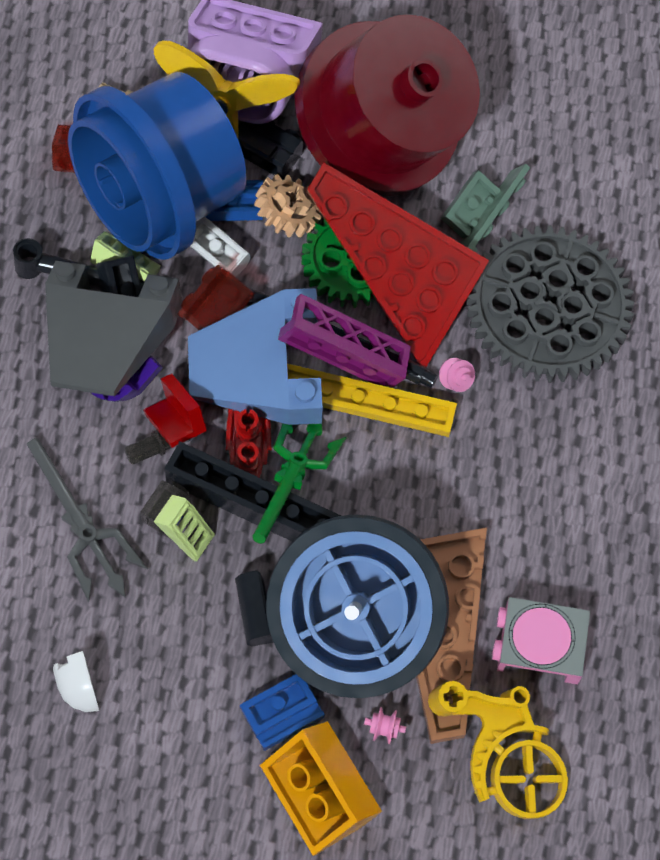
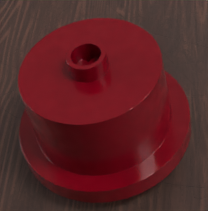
[295,14,480,196]

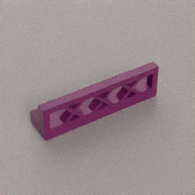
[278,294,411,388]

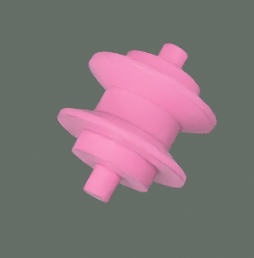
[439,358,475,392]
[364,706,406,744]

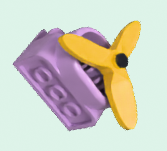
[154,0,323,138]

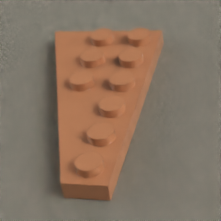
[416,528,487,744]

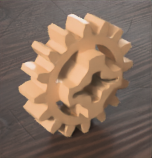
[254,174,322,238]

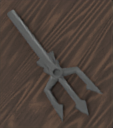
[27,438,148,602]

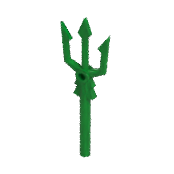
[253,423,347,544]

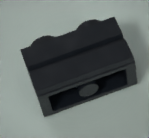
[238,121,303,180]

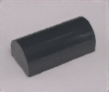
[235,570,274,646]

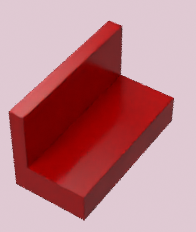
[143,373,207,448]

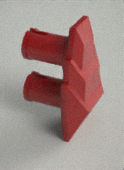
[226,409,272,478]

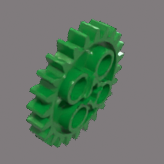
[301,219,377,308]

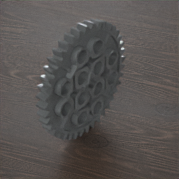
[466,225,634,383]

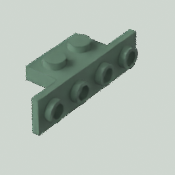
[440,164,530,252]

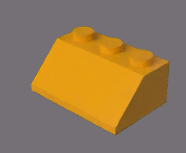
[260,721,382,856]

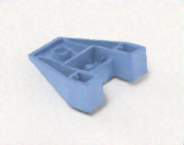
[188,288,323,425]

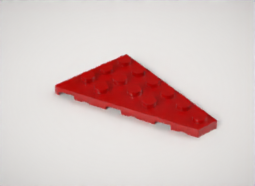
[307,162,489,367]

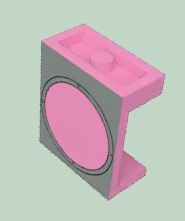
[492,597,590,684]

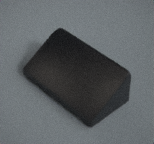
[97,255,141,297]

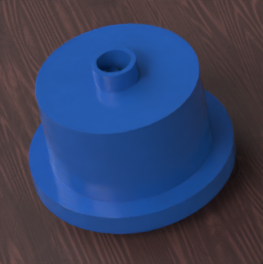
[68,72,246,260]

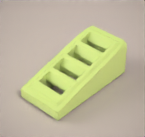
[90,231,160,281]
[154,495,215,561]

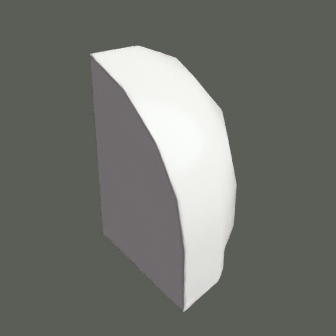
[53,651,99,712]

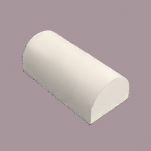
[190,217,250,279]

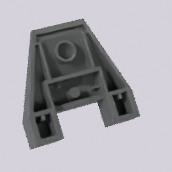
[45,261,183,396]

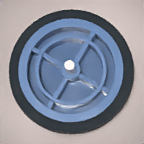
[266,515,449,698]

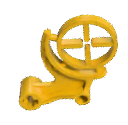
[428,681,568,819]

